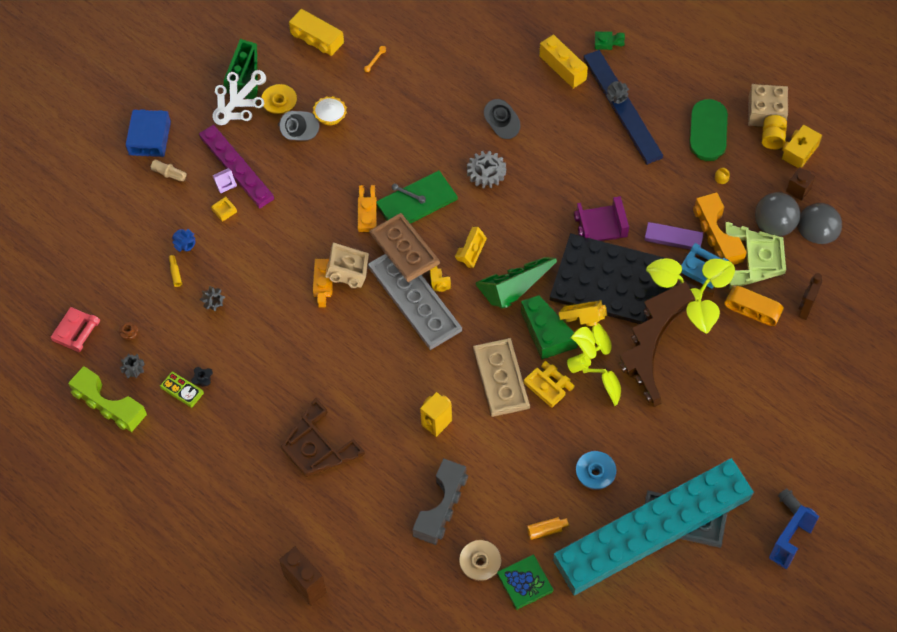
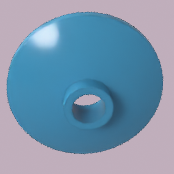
[576,451,617,489]

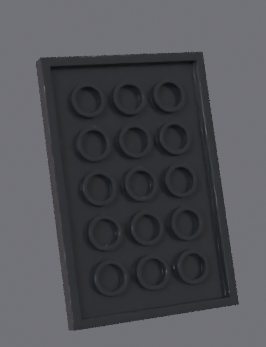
[550,233,680,324]

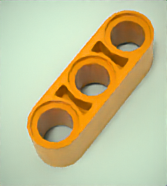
[725,285,784,326]

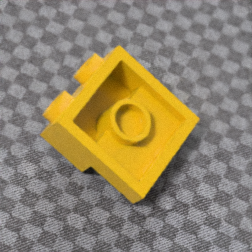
[559,300,607,326]

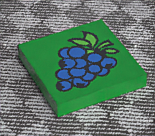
[497,554,554,610]

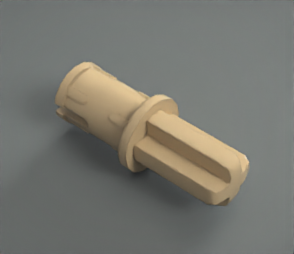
[151,159,187,181]

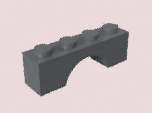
[413,458,468,545]

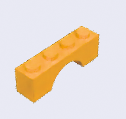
[693,192,747,265]

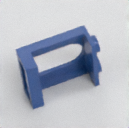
[769,505,819,569]

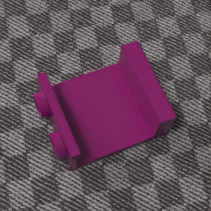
[574,196,629,241]

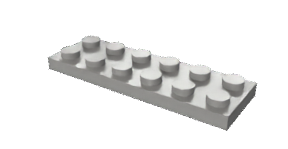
[368,254,462,350]

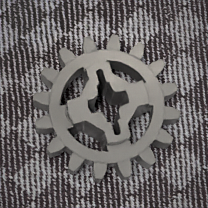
[467,151,506,188]

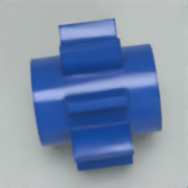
[172,229,195,252]

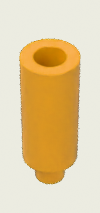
[527,517,569,540]

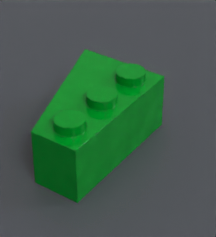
[521,295,578,360]

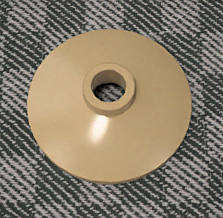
[460,540,501,580]

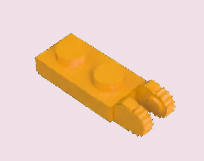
[358,185,377,232]

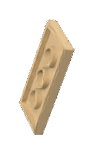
[473,338,530,417]

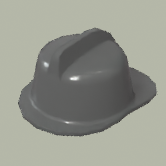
[484,99,521,139]
[278,111,319,140]

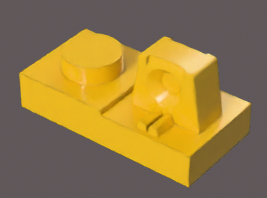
[455,227,487,268]

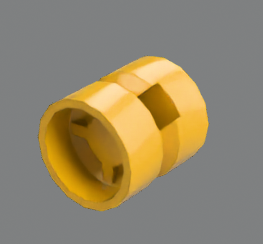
[762,115,787,150]

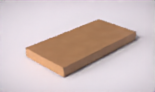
[370,213,440,282]

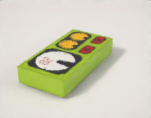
[160,371,204,408]

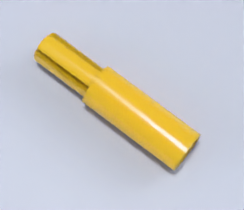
[169,255,182,287]

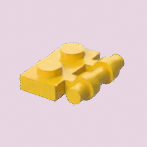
[523,361,575,408]

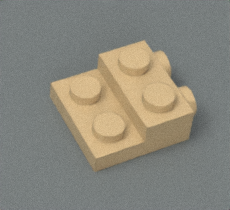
[325,243,369,288]

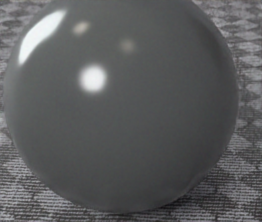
[755,192,800,237]
[797,203,842,244]

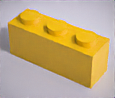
[289,9,344,56]
[539,34,588,89]

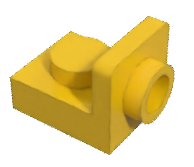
[430,266,451,292]

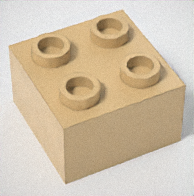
[748,84,788,127]

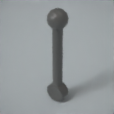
[392,183,426,204]

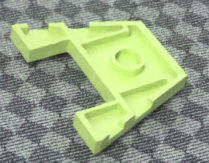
[725,222,786,289]

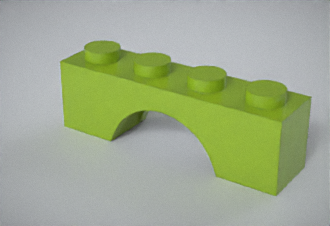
[68,366,147,432]

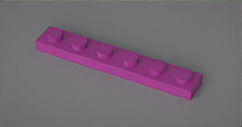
[199,125,274,209]

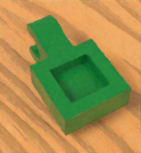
[595,32,625,50]

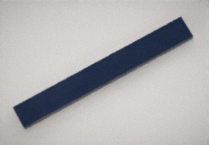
[583,50,663,165]

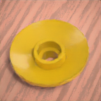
[261,84,297,114]

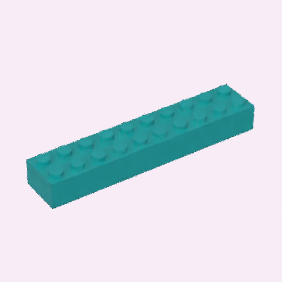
[553,458,754,596]

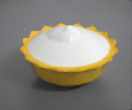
[313,96,347,125]

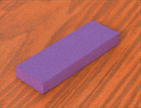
[644,222,703,250]

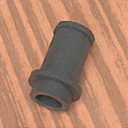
[778,488,803,515]

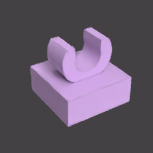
[212,168,237,193]

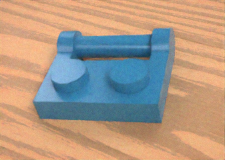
[681,243,729,289]

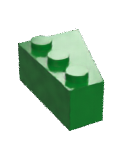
[223,39,258,102]

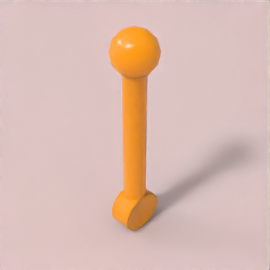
[364,46,386,72]

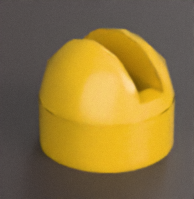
[715,168,730,184]

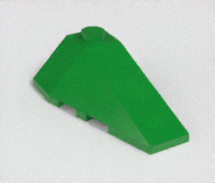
[475,257,557,308]

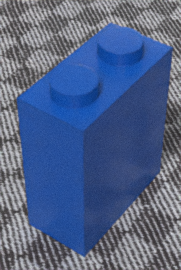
[126,109,171,157]

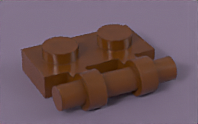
[798,273,822,320]

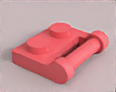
[51,307,100,352]

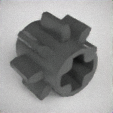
[606,81,629,104]
[200,286,225,311]
[120,354,145,378]

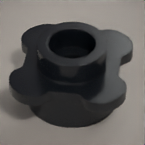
[191,367,213,387]

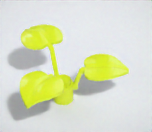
[646,258,735,334]
[567,323,621,406]

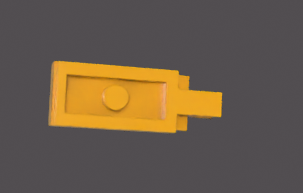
[313,259,333,307]

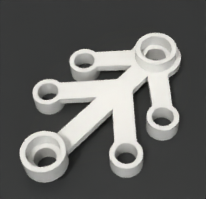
[213,70,266,125]

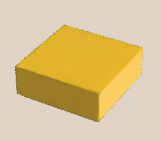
[211,197,237,222]

